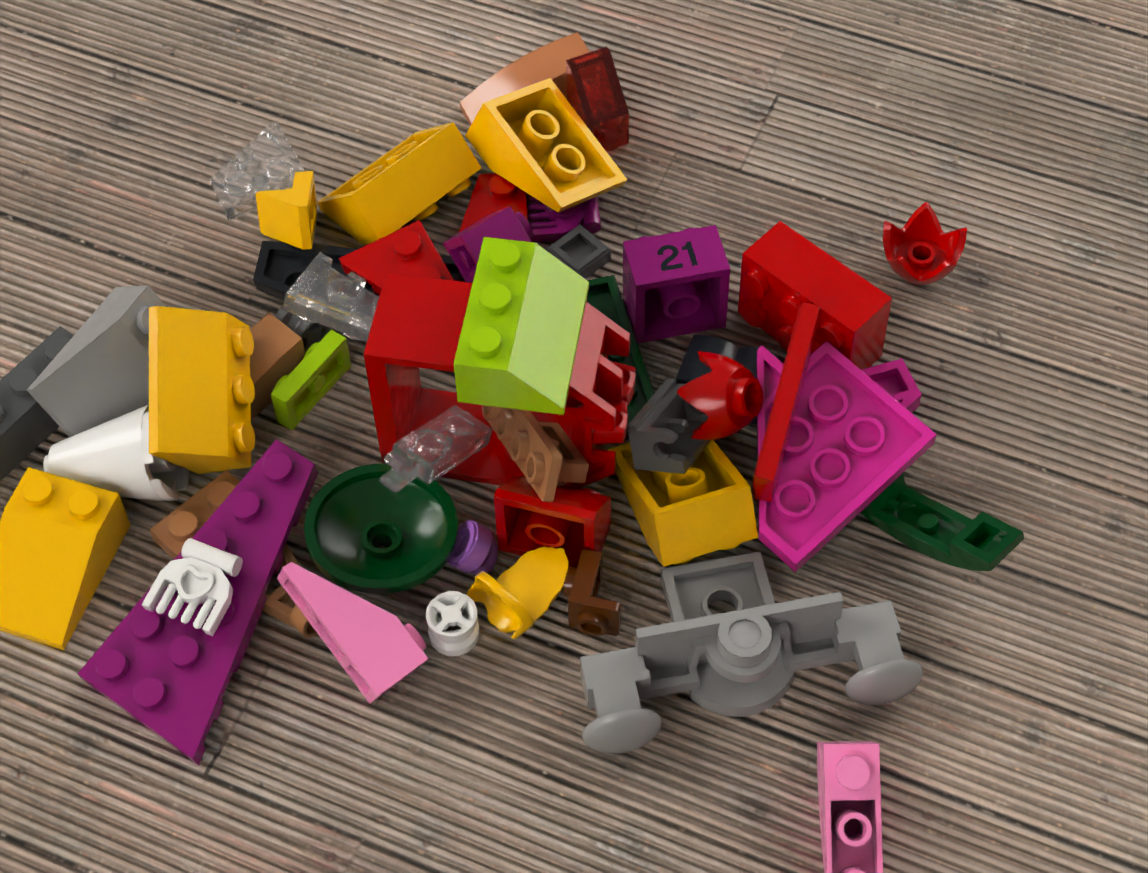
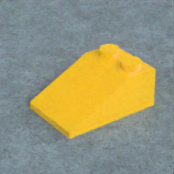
[465,78,627,213]
[608,440,758,567]
[0,467,131,650]

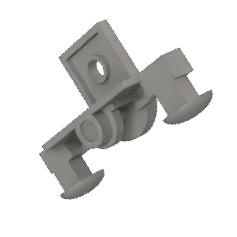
[580,551,923,754]

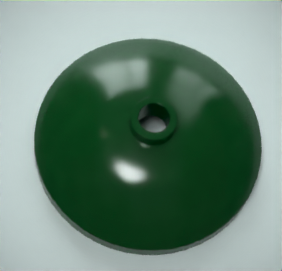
[304,463,458,594]

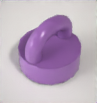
[448,520,498,575]

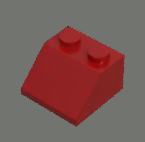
[494,474,611,568]

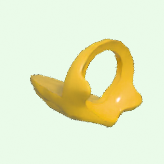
[466,546,569,639]

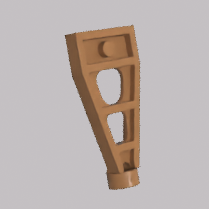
[149,470,318,638]

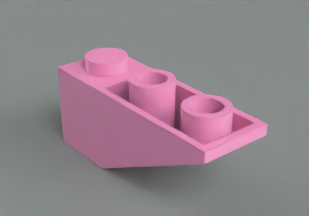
[817,741,883,873]

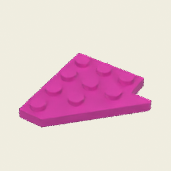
[756,341,937,573]

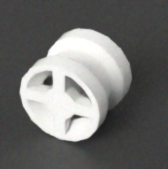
[426,591,480,656]

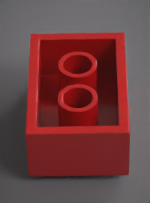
[738,221,892,370]

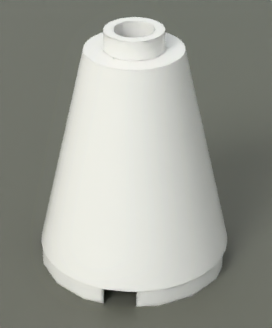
[43,405,189,501]

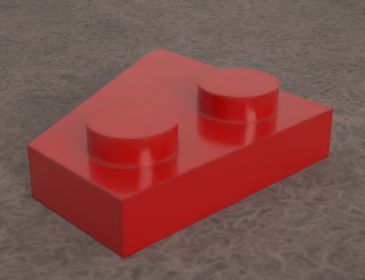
[339,220,454,295]

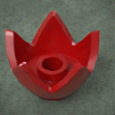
[883,202,967,285]
[676,351,763,440]

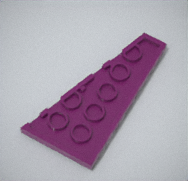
[77,439,319,766]

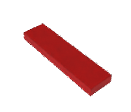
[752,302,820,503]

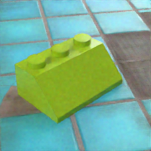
[453,237,589,415]

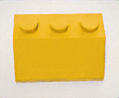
[317,122,481,245]
[149,306,255,474]

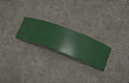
[860,473,1024,571]

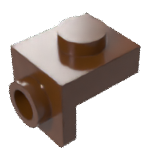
[563,549,621,636]

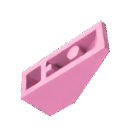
[277,562,428,704]

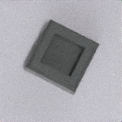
[546,225,611,279]

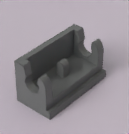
[627,378,711,474]

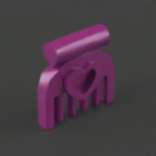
[526,193,601,242]

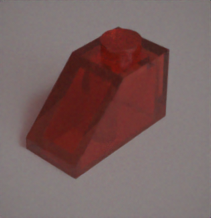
[566,47,629,151]

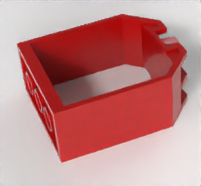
[363,272,636,489]

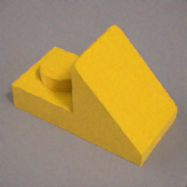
[255,171,318,250]

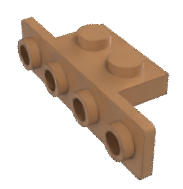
[482,405,589,502]

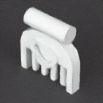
[141,538,243,636]

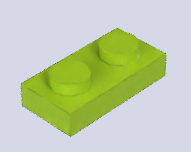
[271,329,351,430]

